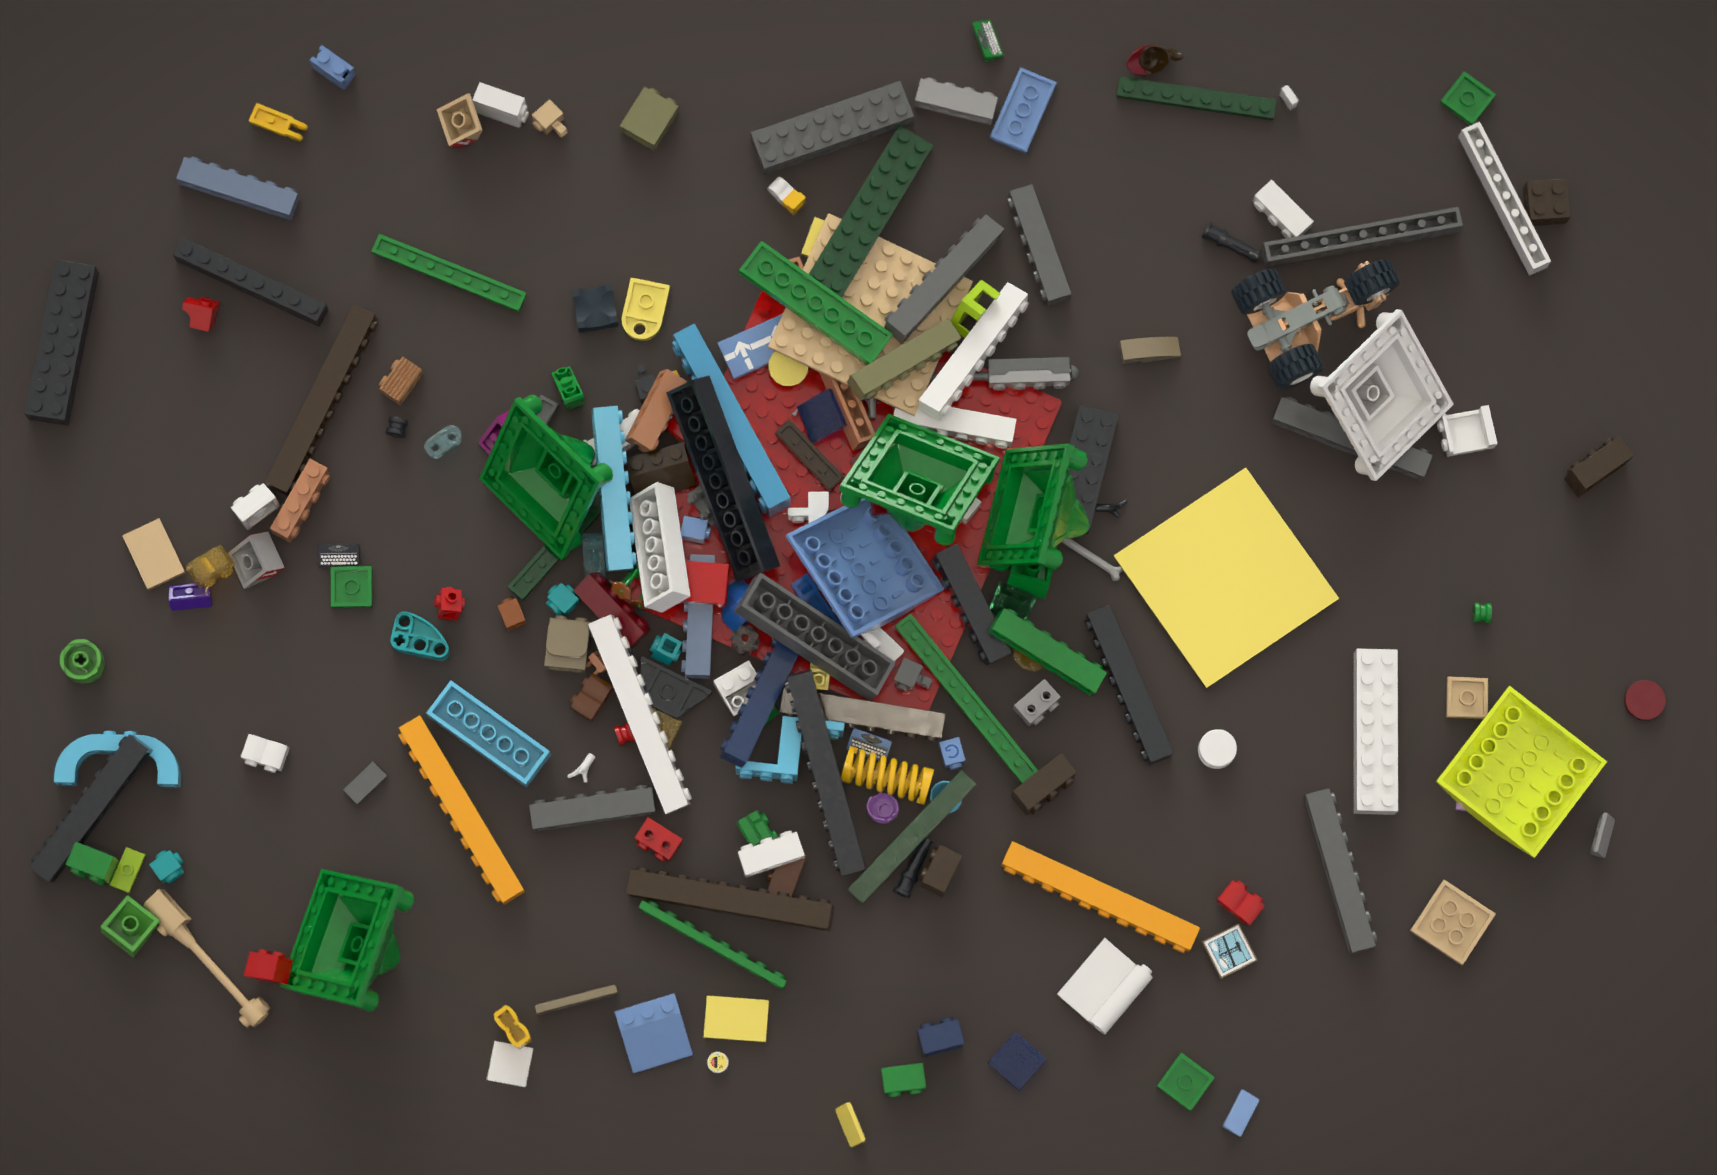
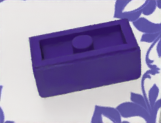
[169,582,212,611]

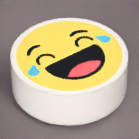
[707,1052,728,1073]

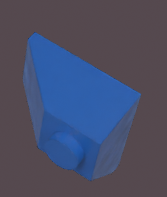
[721,580,749,634]

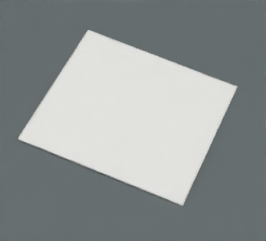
[487,1041,533,1087]

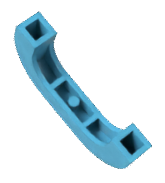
[54,731,181,787]

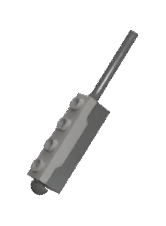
[930,357,1079,390]

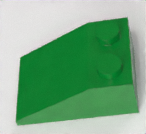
[1005,546,1057,599]

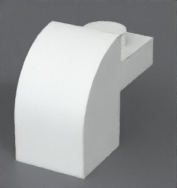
[788,492,829,523]

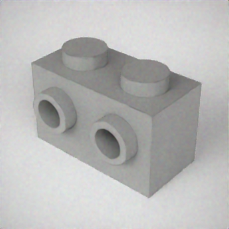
[1013,679,1061,727]

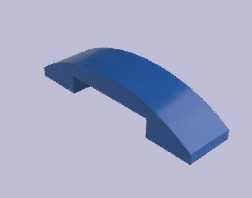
[790,573,845,628]

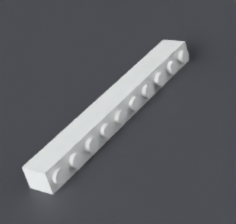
[588,615,692,814]

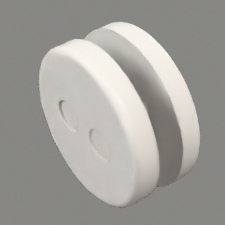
[1198,729,1237,769]

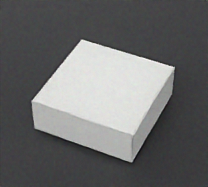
[1279,85,1298,111]

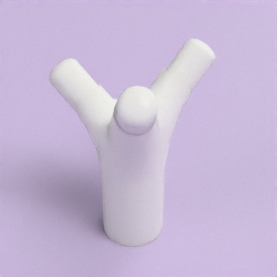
[568,753,596,783]

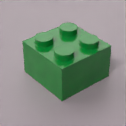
[66,842,119,886]

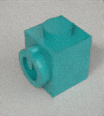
[546,583,580,617]
[649,633,682,666]
[149,850,184,884]

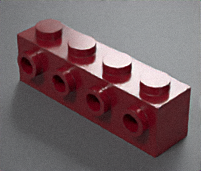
[573,571,651,649]

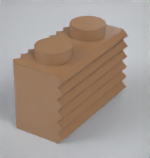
[379,356,424,406]

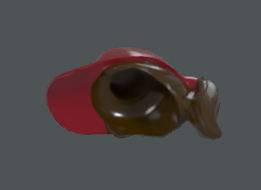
[1126,43,1184,75]

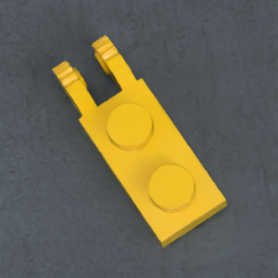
[249,103,308,141]

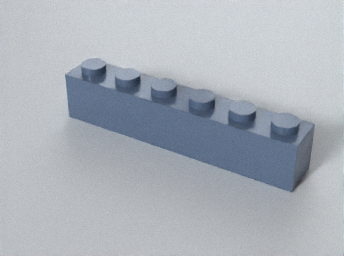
[176,157,300,221]
[681,554,715,679]

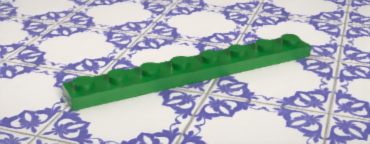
[371,234,527,313]
[639,900,787,990]

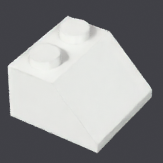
[231,483,280,530]

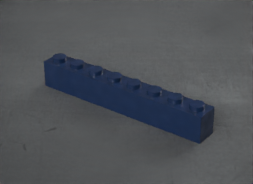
[720,638,799,768]

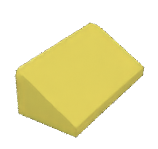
[836,1102,865,1147]

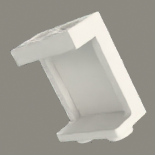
[1437,405,1497,457]

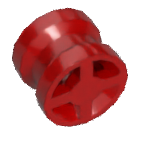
[614,722,635,746]

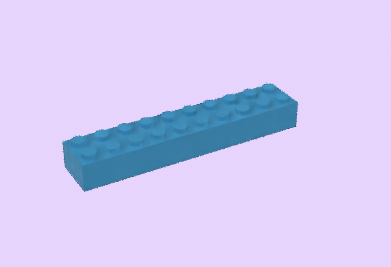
[672,323,790,517]

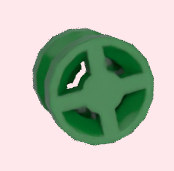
[1472,602,1492,623]

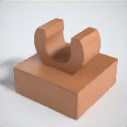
[586,650,607,675]

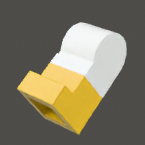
[767,177,806,215]

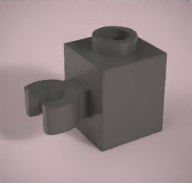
[894,658,932,692]

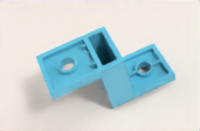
[736,716,844,784]

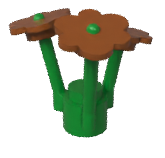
[609,562,651,610]

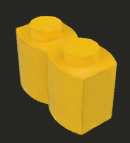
[494,1005,532,1049]

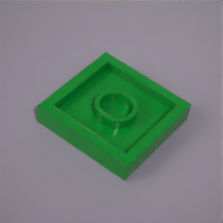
[1440,71,1496,126]
[331,566,372,608]
[1156,1053,1215,1111]

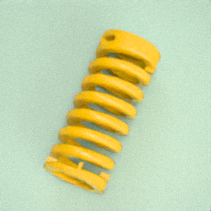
[841,746,934,805]

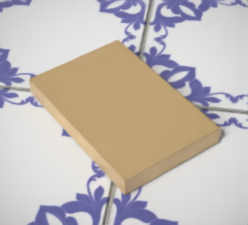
[122,518,185,591]

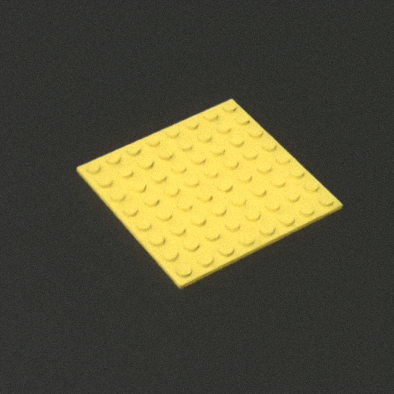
[1114,468,1339,688]

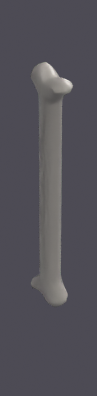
[1062,538,1123,581]

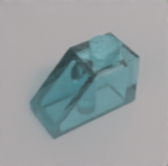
[582,533,606,578]

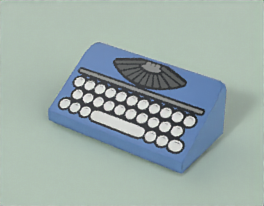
[846,728,892,760]

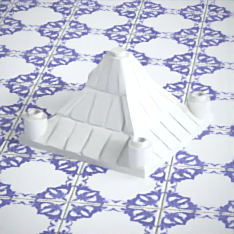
[1310,309,1454,481]

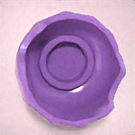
[866,793,899,824]

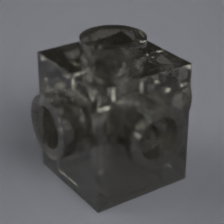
[730,625,761,656]

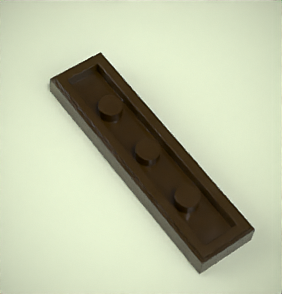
[775,419,844,492]

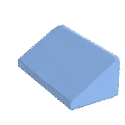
[1222,1089,1259,1137]

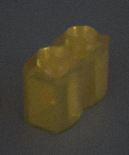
[186,544,235,589]

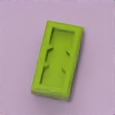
[110,847,146,893]

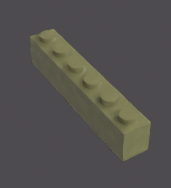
[847,319,962,402]

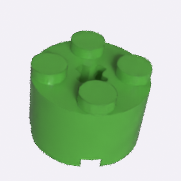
[60,639,105,684]

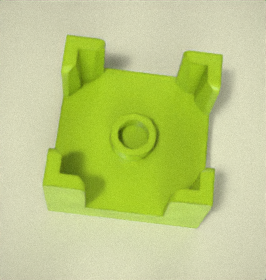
[950,280,1000,338]

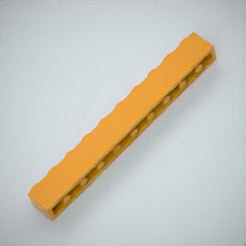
[398,715,525,905]
[1001,841,1200,953]

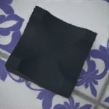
[572,284,619,333]

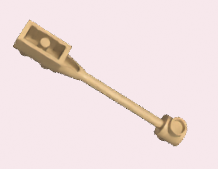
[143,889,270,1028]

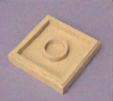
[1446,677,1488,719]

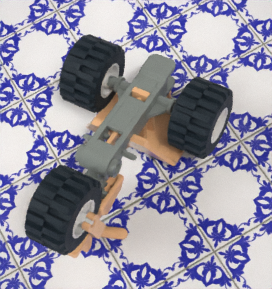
[1231,259,1400,389]

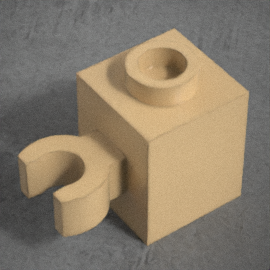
[532,99,567,138]

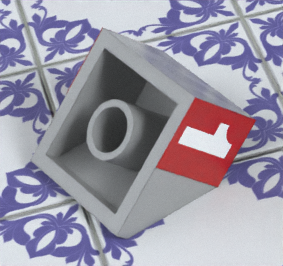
[228,532,285,589]

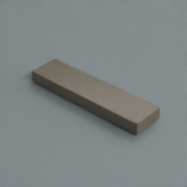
[535,985,618,1015]

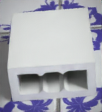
[473,82,529,128]

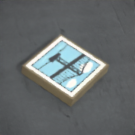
[1202,924,1257,979]

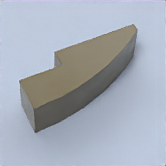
[1119,337,1181,364]

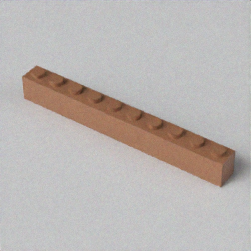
[789,257,875,451]

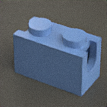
[310,45,356,90]

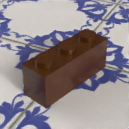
[767,854,807,897]

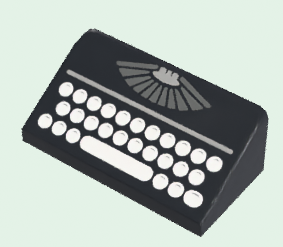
[318,544,360,567]

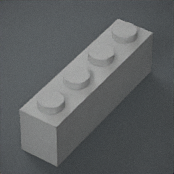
[915,78,998,125]

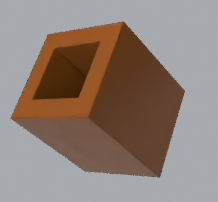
[498,597,527,631]

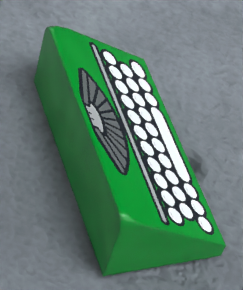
[972,20,1004,62]

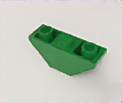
[551,366,586,411]

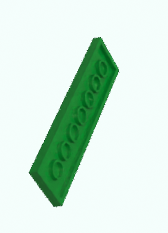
[738,241,893,365]

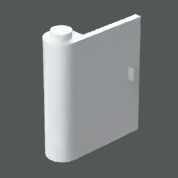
[1057,938,1153,1034]

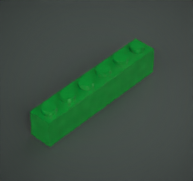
[987,608,1107,696]

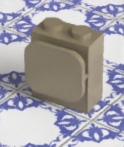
[544,615,591,674]

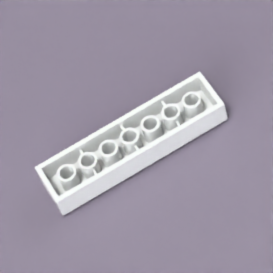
[1354,649,1398,815]

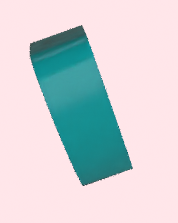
[390,612,450,661]

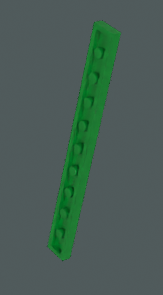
[894,613,1038,784]

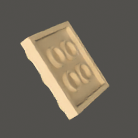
[1410,880,1496,966]

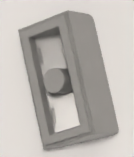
[1590,813,1615,858]

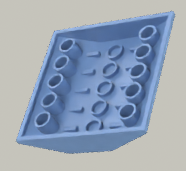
[786,498,944,638]

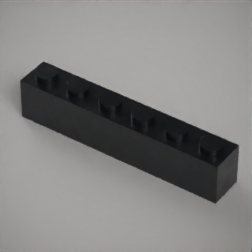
[932,544,1012,666]

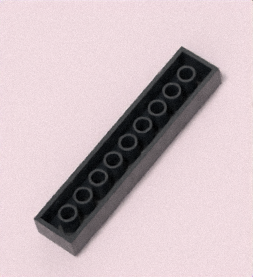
[666,376,780,583]

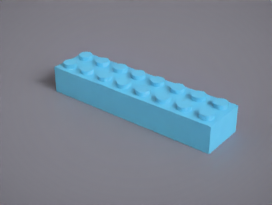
[591,406,636,572]

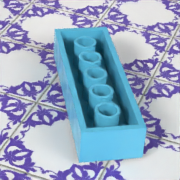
[426,680,551,788]

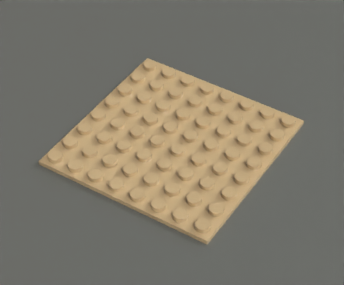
[768,213,973,416]

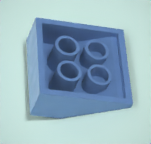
[615,993,693,1074]

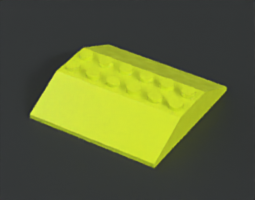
[1436,686,1607,858]

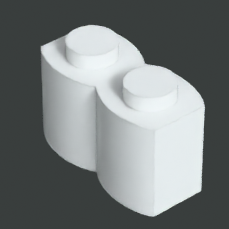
[241,734,290,773]

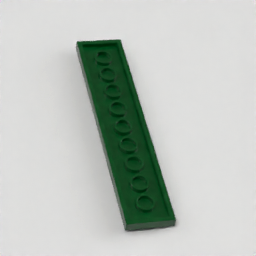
[809,125,933,298]

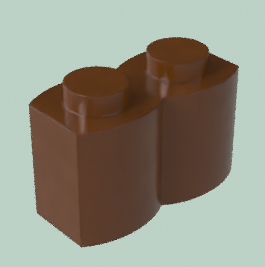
[570,673,614,722]

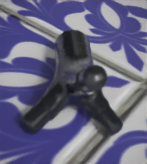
[1096,500,1127,518]

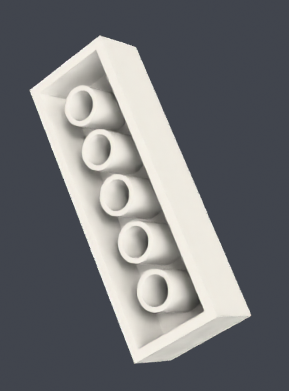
[630,482,690,612]

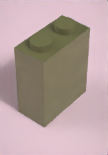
[620,87,679,151]

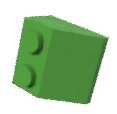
[101,895,160,957]

